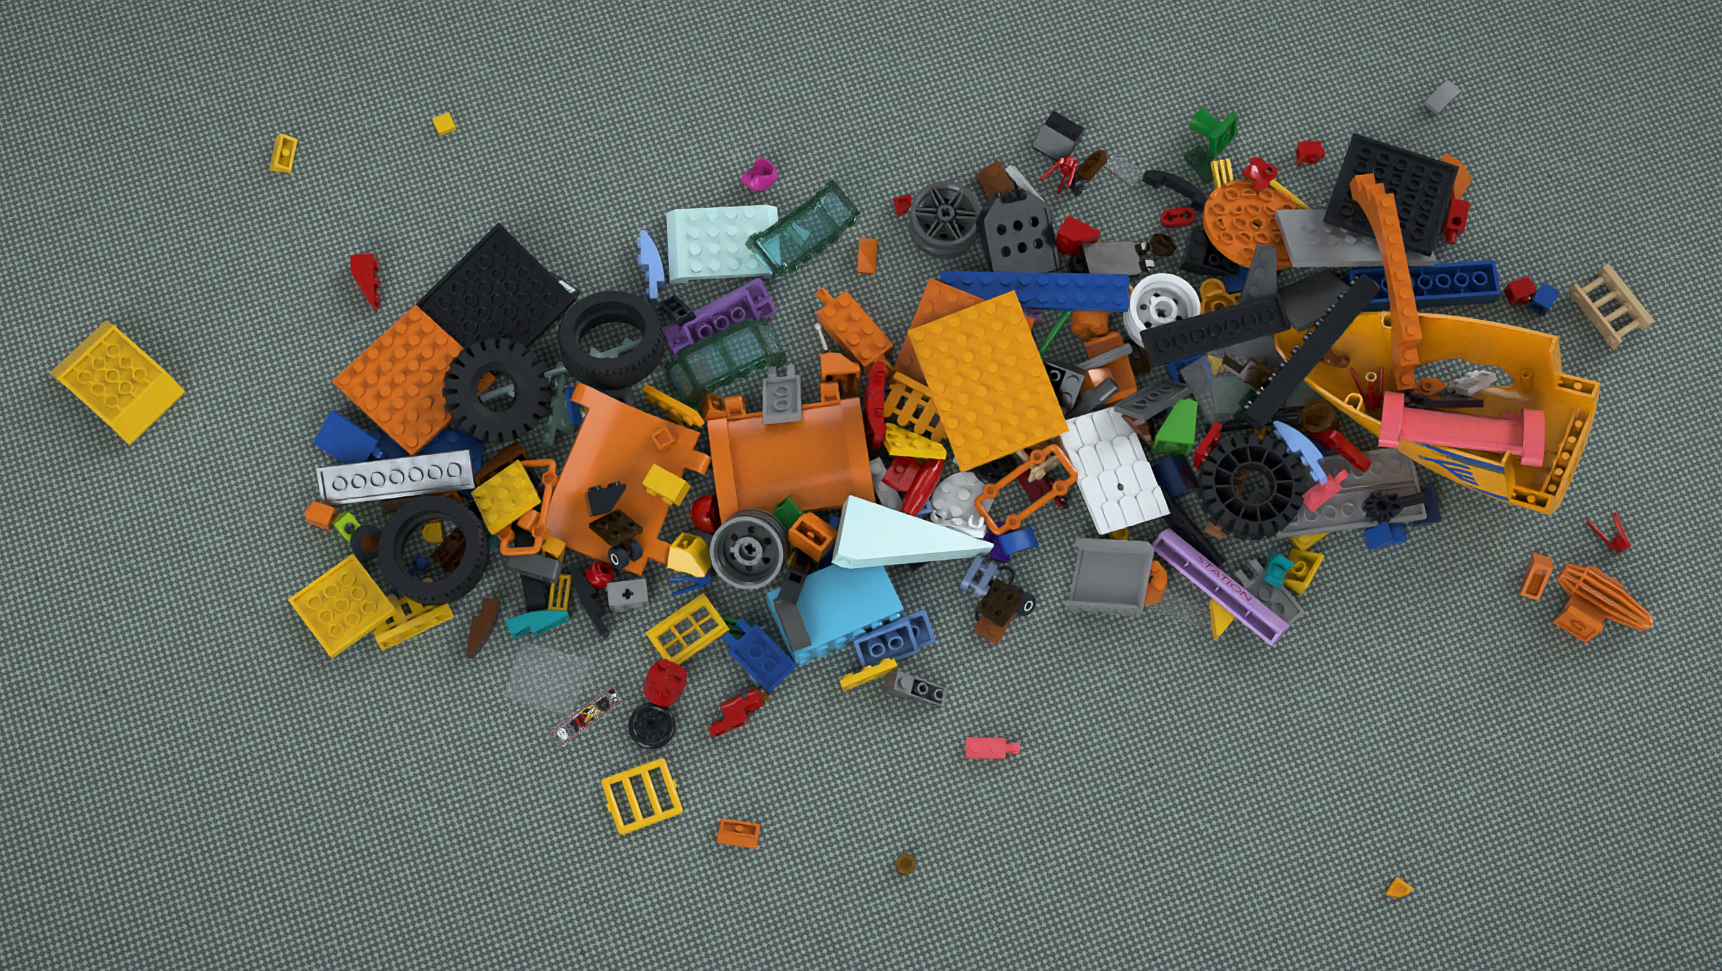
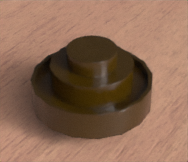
[1149,233,1176,256]

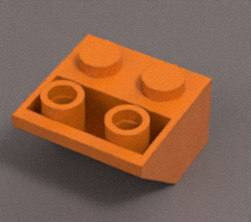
[787,512,838,562]

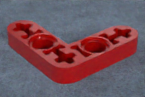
[1308,430,1371,472]

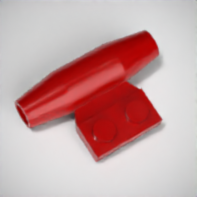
[881,455,946,517]

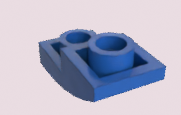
[998,528,1039,556]

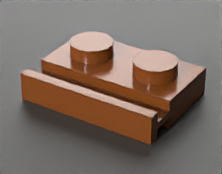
[975,160,1016,198]
[972,611,1016,645]

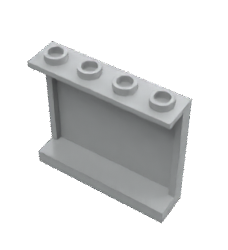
[1063,538,1155,617]

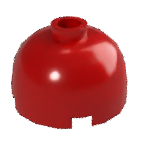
[689,494,722,533]

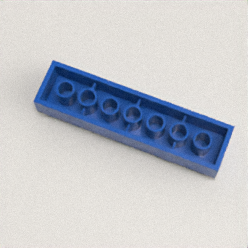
[1344,260,1501,312]

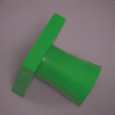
[1189,108,1238,159]

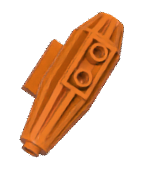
[1553,563,1654,643]

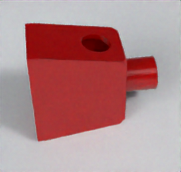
[1440,198,1470,245]

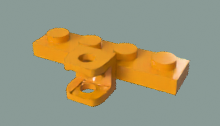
[642,384,705,428]

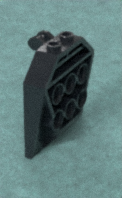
[975,188,1061,273]

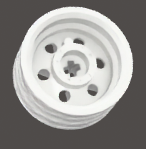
[1123,273,1201,348]

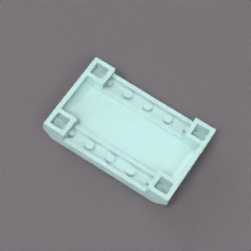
[666,205,781,284]

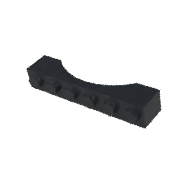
[777,512,828,605]

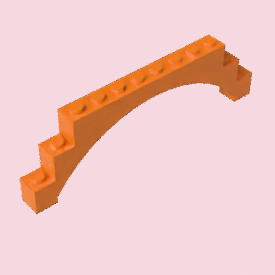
[1350,173,1423,395]

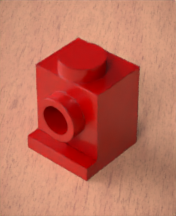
[1295,141,1325,166]

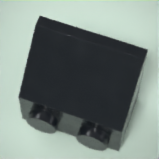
[1032,111,1084,162]

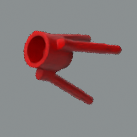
[1039,156,1078,194]
[1350,366,1384,410]
[1586,512,1632,553]

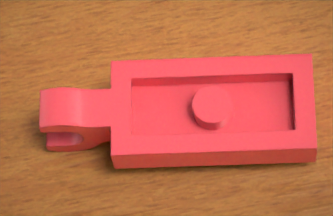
[1302,469,1350,513]
[966,737,1020,759]

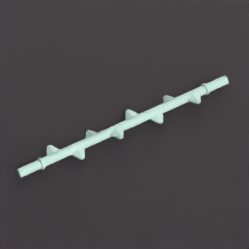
[480,337,643,402]

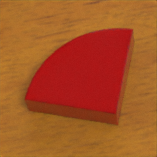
[893,194,912,217]

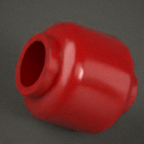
[585,561,614,590]

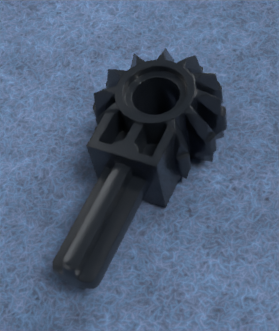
[1363,491,1425,525]

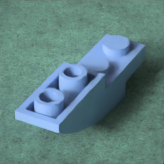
[637,230,665,306]
[1273,421,1328,486]

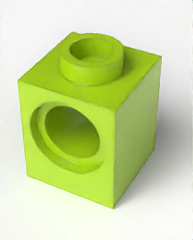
[331,510,361,542]

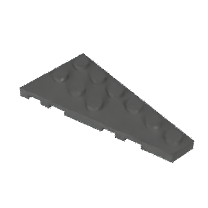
[1223,243,1277,368]

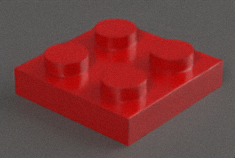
[1193,422,1223,470]

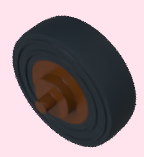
[350,524,382,560]

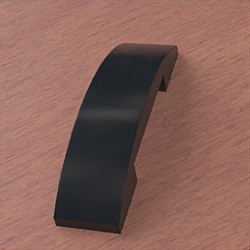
[1142,170,1207,213]

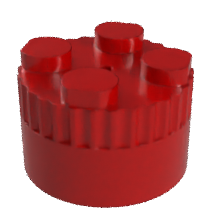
[643,659,687,707]

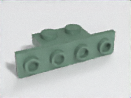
[541,374,575,450]

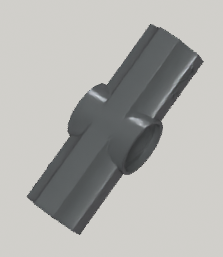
[1067,376,1120,419]

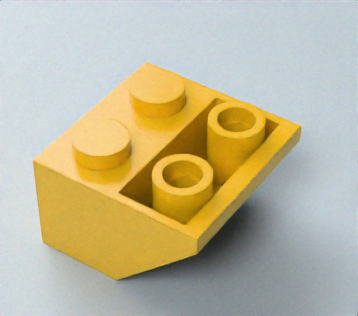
[667,532,713,577]

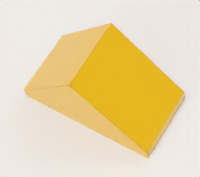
[1208,598,1235,640]

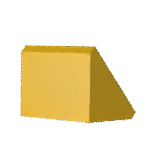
[1283,549,1325,595]

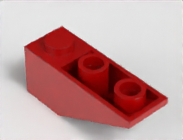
[350,253,381,313]

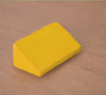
[269,133,298,173]

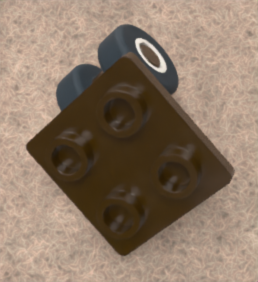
[589,509,643,569]
[975,579,1036,627]

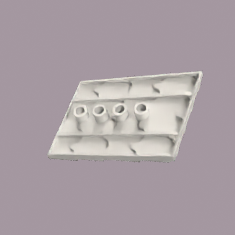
[1057,406,1170,535]

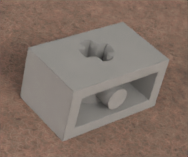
[607,578,649,613]

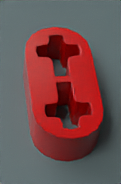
[1160,207,1196,228]

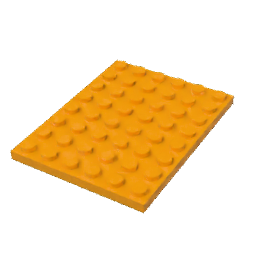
[907,290,1070,473]

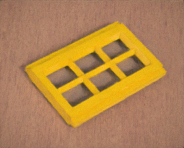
[646,593,730,665]

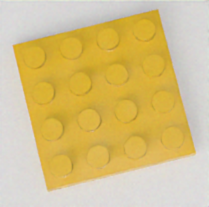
[288,554,397,659]

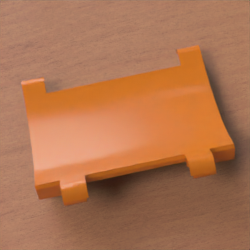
[707,380,876,539]
[517,383,712,576]

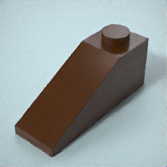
[473,440,530,487]

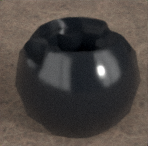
[1068,253,1086,274]

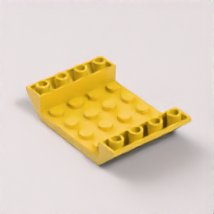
[50,321,186,446]

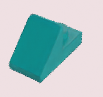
[1263,550,1295,589]

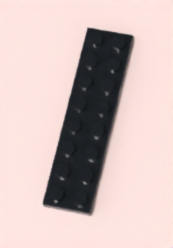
[1139,293,1291,368]

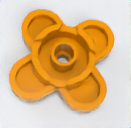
[1199,278,1241,315]

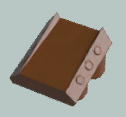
[1121,415,1155,446]

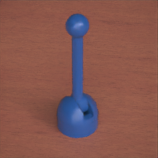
[390,554,430,594]

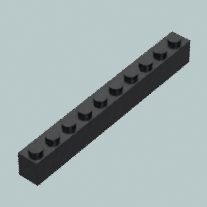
[1241,274,1381,430]

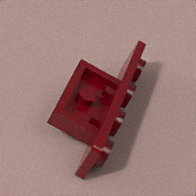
[1016,447,1069,510]

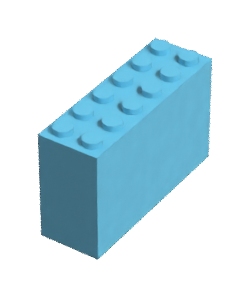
[767,564,904,666]

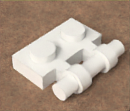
[1446,370,1497,396]

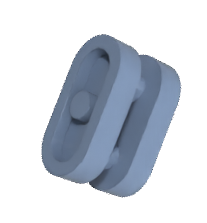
[959,555,1000,599]

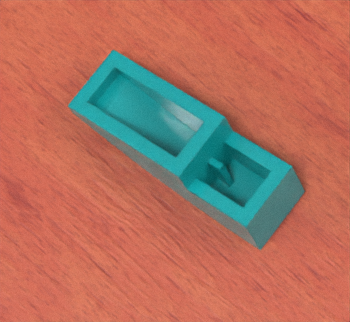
[505,610,570,639]

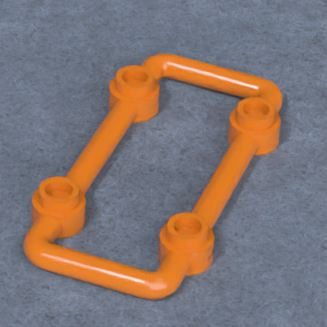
[974,444,1078,535]
[497,459,559,556]

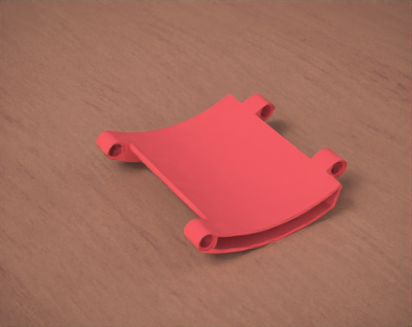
[1378,391,1545,467]

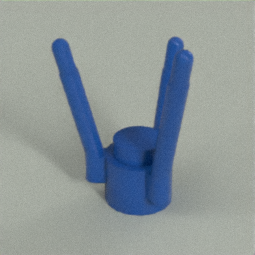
[668,570,711,596]

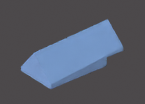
[853,608,936,668]

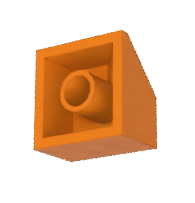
[820,352,860,393]

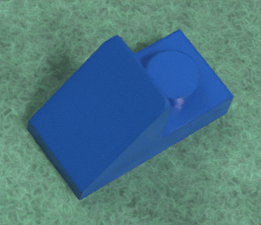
[1364,523,1407,550]

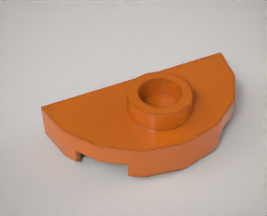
[1413,378,1447,395]

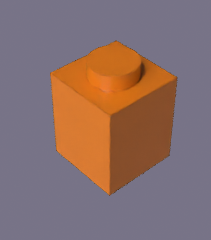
[305,501,338,531]

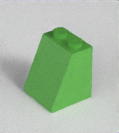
[1150,398,1198,457]

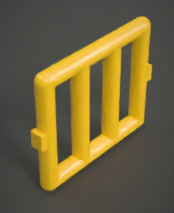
[601,758,683,835]

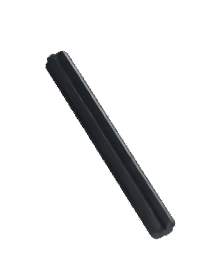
[1204,411,1299,434]

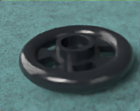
[972,455,1016,486]
[628,703,676,749]

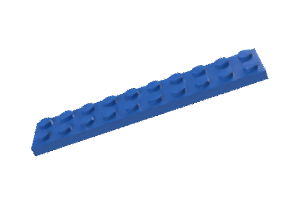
[940,271,1129,312]

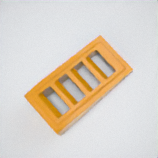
[542,536,566,563]

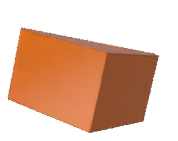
[1079,367,1116,396]

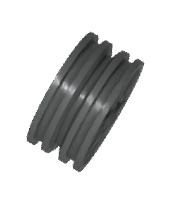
[909,181,981,259]
[710,509,790,589]

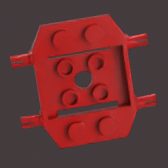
[864,361,887,449]

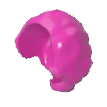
[741,157,778,191]

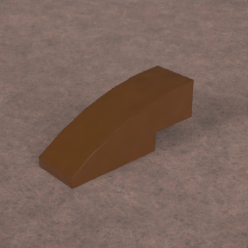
[466,598,501,659]

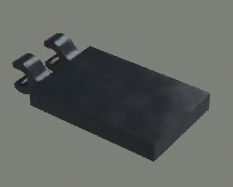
[1404,391,1484,409]

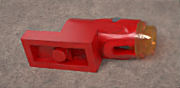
[708,687,769,739]

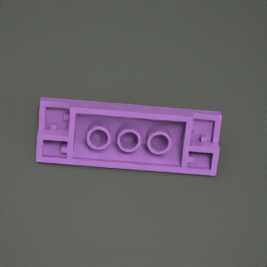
[662,277,777,365]

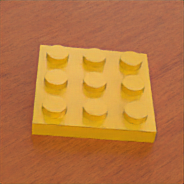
[471,460,541,535]

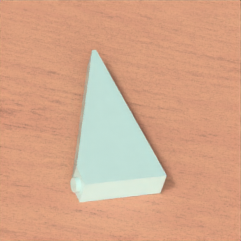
[831,495,994,569]

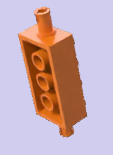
[815,287,895,377]

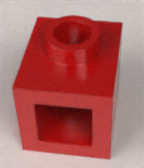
[1503,276,1536,306]

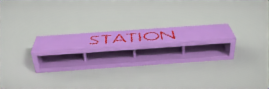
[1152,528,1290,646]

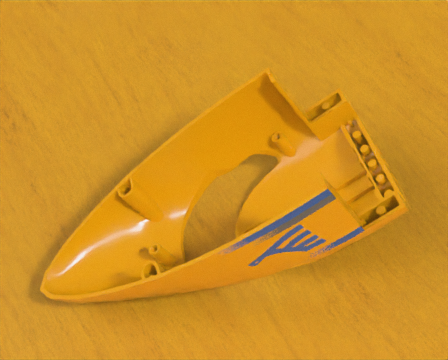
[1274,312,1600,515]

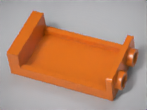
[1084,331,1139,409]

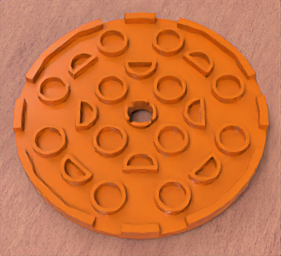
[1202,180,1302,270]

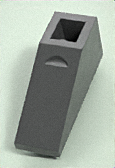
[882,671,948,708]

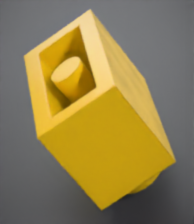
[642,464,691,506]

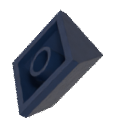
[1151,455,1199,499]

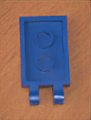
[313,410,388,464]
[722,618,797,694]

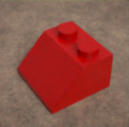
[1056,215,1101,256]

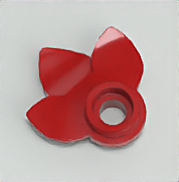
[1241,157,1278,191]

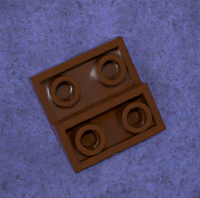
[430,528,466,573]

